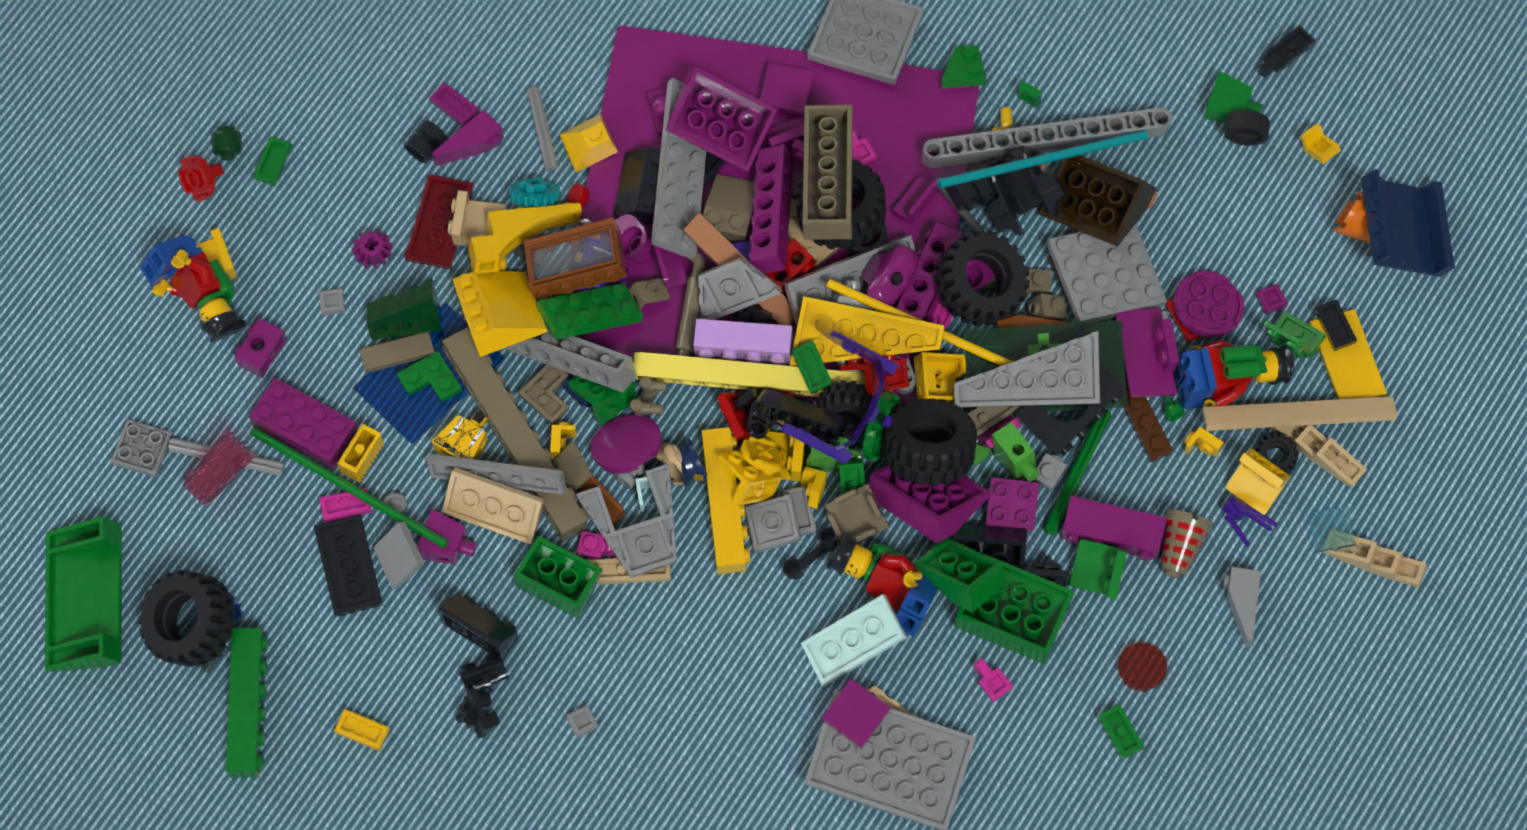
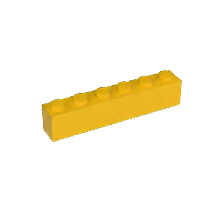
[702,427,751,574]

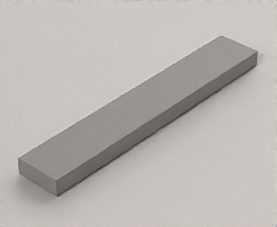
[427,454,567,495]

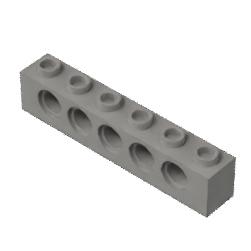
[505,326,636,393]

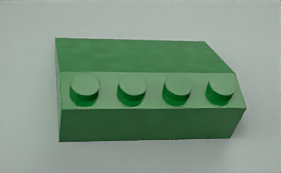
[954,554,1075,665]

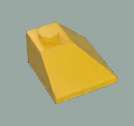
[559,114,618,172]

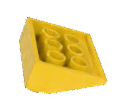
[452,271,548,357]

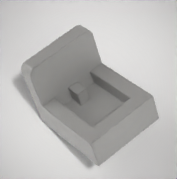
[1033,453,1067,491]

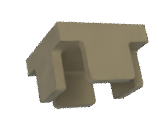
[825,484,890,544]

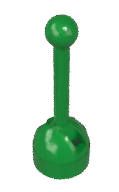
[1163,396,1186,422]

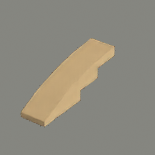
[1272,425,1367,487]
[1323,530,1427,588]

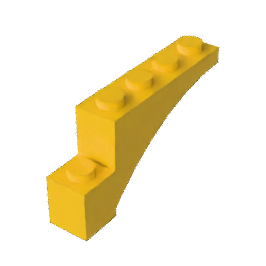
[468,203,582,274]

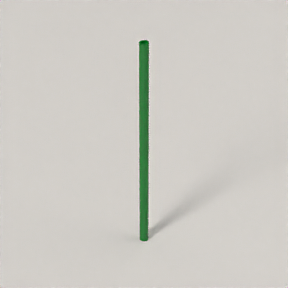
[251,427,449,549]

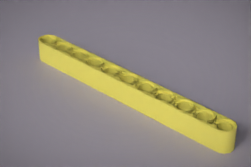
[633,352,893,397]

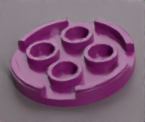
[1173,271,1244,338]
[591,415,663,473]

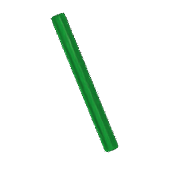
[1044,409,1111,536]

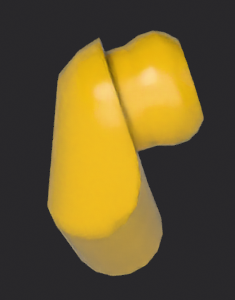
[992,107,1012,131]

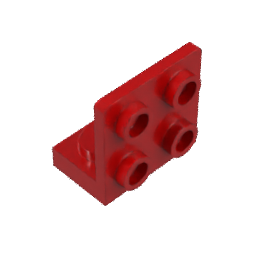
[839,355,909,394]

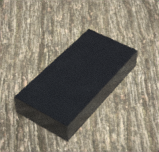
[1314,299,1357,351]

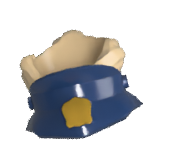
[656,438,707,487]

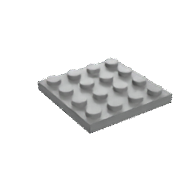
[808,0,924,85]
[1046,224,1167,325]

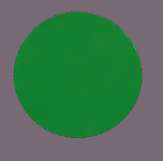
[863,390,900,461]

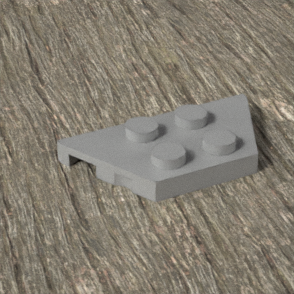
[698,257,782,320]

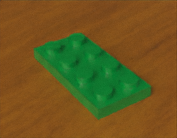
[537,283,643,340]

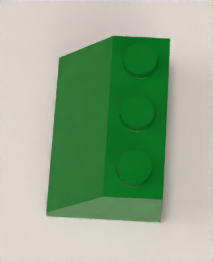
[514,536,602,619]

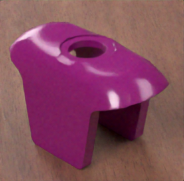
[860,245,919,306]

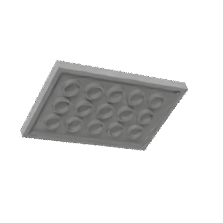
[803,690,976,830]

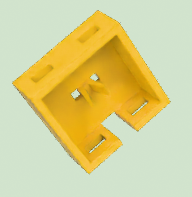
[914,352,967,406]

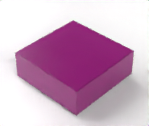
[1255,284,1288,315]

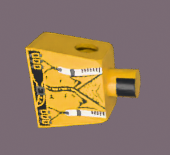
[432,411,488,460]

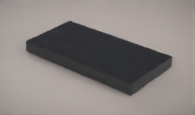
[314,514,383,617]

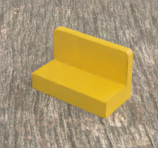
[197,228,237,280]

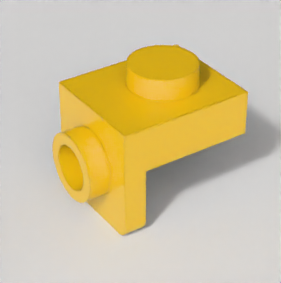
[1301,123,1341,164]

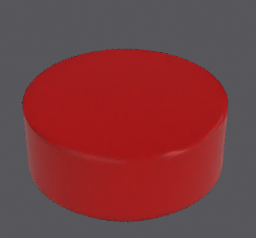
[567,184,589,207]

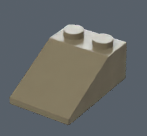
[703,174,755,244]

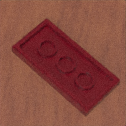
[405,174,474,270]

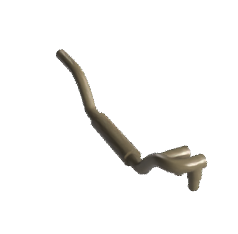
[630,251,705,416]

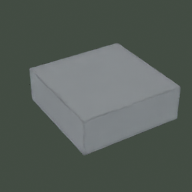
[319,288,346,316]
[565,705,599,739]

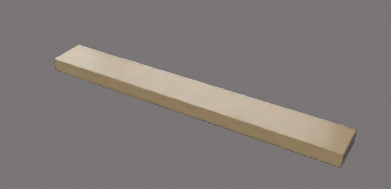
[1202,396,1397,431]

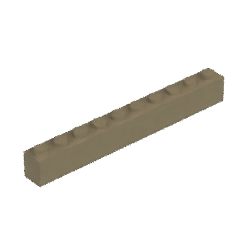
[442,328,589,542]

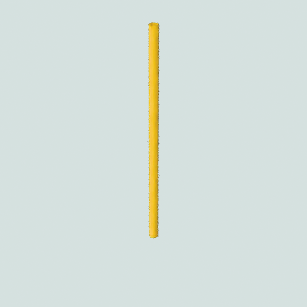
[826,279,1013,366]

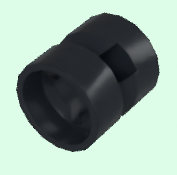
[404,120,447,164]

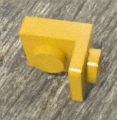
[550,422,577,460]
[1184,427,1224,457]
[801,467,827,509]

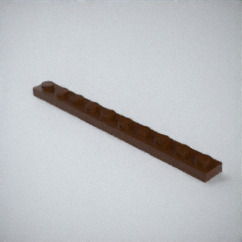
[1048,256,1173,463]

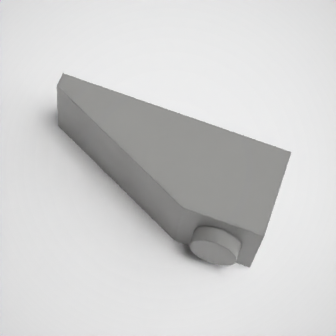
[1223,567,1261,648]

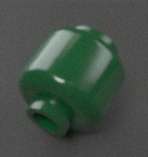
[211,126,242,161]

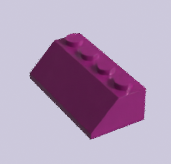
[1061,496,1167,561]

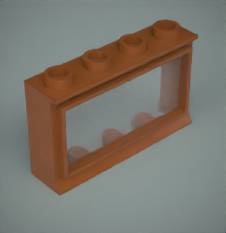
[523,217,627,300]

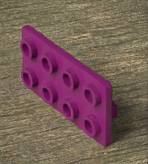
[1115,308,1180,397]

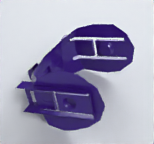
[776,330,898,464]

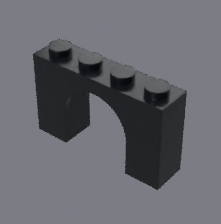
[1015,363,1124,456]

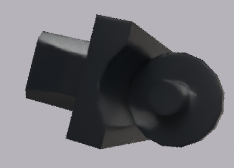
[1025,556,1069,587]
[460,653,509,694]
[455,688,500,739]

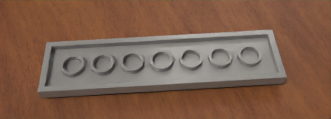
[651,78,706,259]

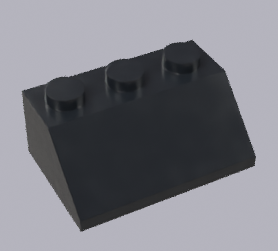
[613,147,661,224]
[952,523,1027,570]
[437,593,519,661]

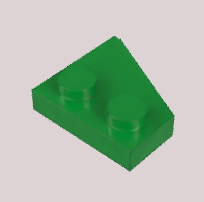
[941,45,986,89]

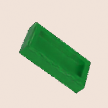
[253,136,293,186]
[791,340,833,394]

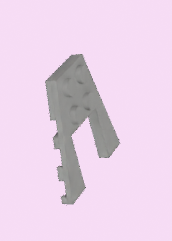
[576,464,677,578]

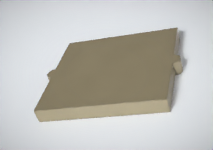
[553,442,593,493]

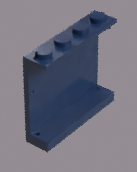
[1361,169,1455,277]

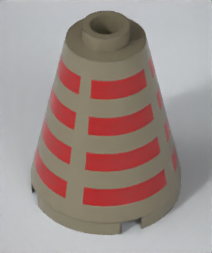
[1162,509,1213,579]

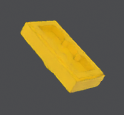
[334,709,390,751]

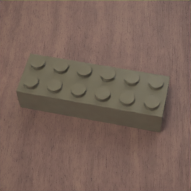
[803,105,853,240]

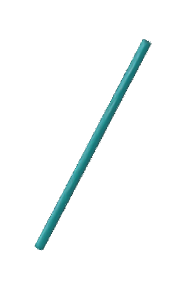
[937,130,1148,189]

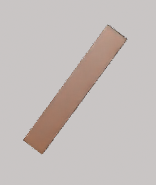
[682,213,795,326]

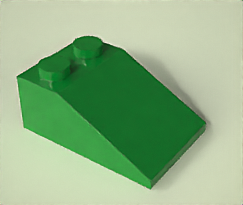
[914,538,1005,612]

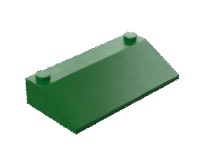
[45,517,122,672]

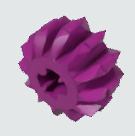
[352,229,393,269]

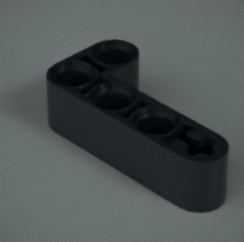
[747,389,847,444]

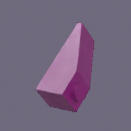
[432,110,504,166]

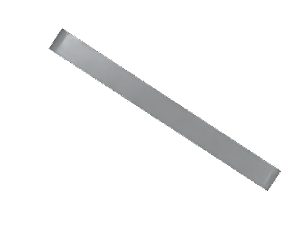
[922,108,1172,168]

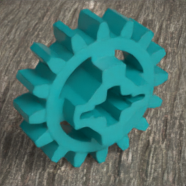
[509,177,560,208]

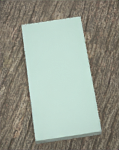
[801,594,907,686]

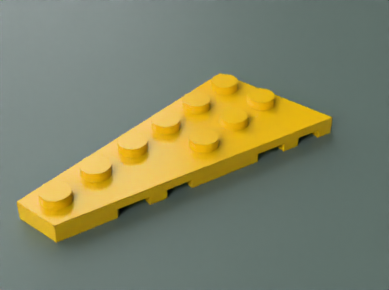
[789,296,945,366]

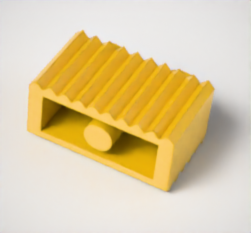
[337,424,384,482]

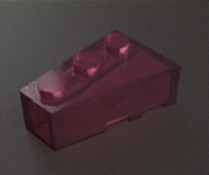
[182,429,257,507]

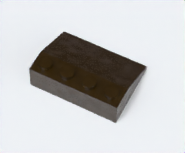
[1039,155,1156,247]

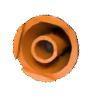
[1333,191,1370,244]

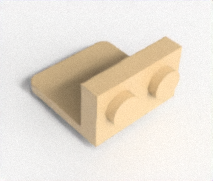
[448,191,506,246]

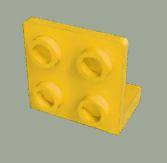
[765,432,805,482]
[1226,448,1291,515]
[718,449,782,506]

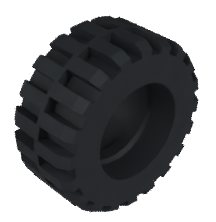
[795,160,886,250]
[934,230,1030,326]
[883,398,977,486]
[139,570,236,667]

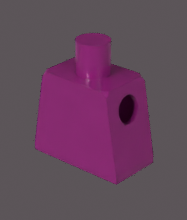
[417,509,477,564]

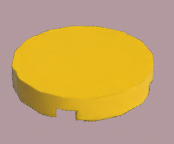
[740,436,788,473]

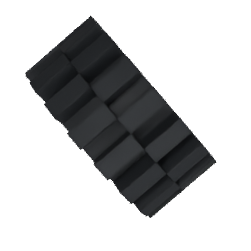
[1255,432,1299,474]

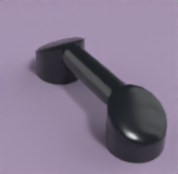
[783,527,839,580]

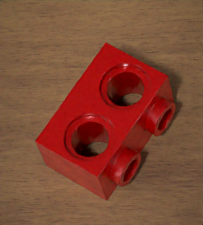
[765,238,817,295]

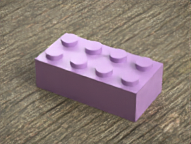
[694,319,794,366]

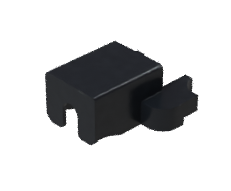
[987,146,1068,236]

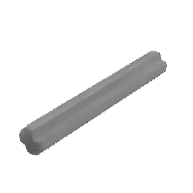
[527,86,558,171]

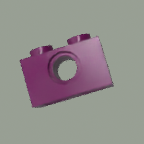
[235,318,287,378]

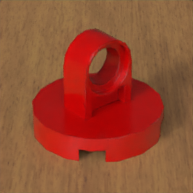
[178,155,225,201]

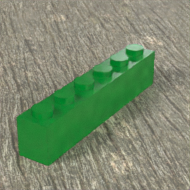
[226,628,269,778]

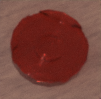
[1117,642,1167,692]

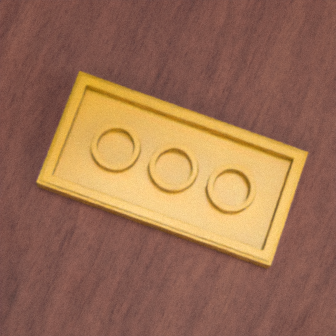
[1309,309,1387,400]

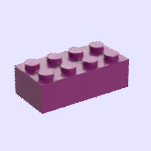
[249,378,358,471]

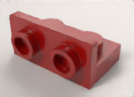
[717,392,751,446]

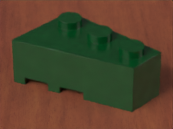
[366,277,442,341]

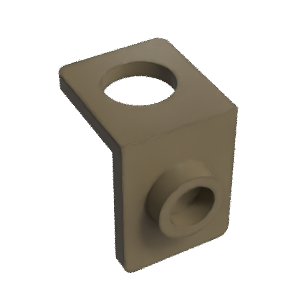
[629,278,670,310]

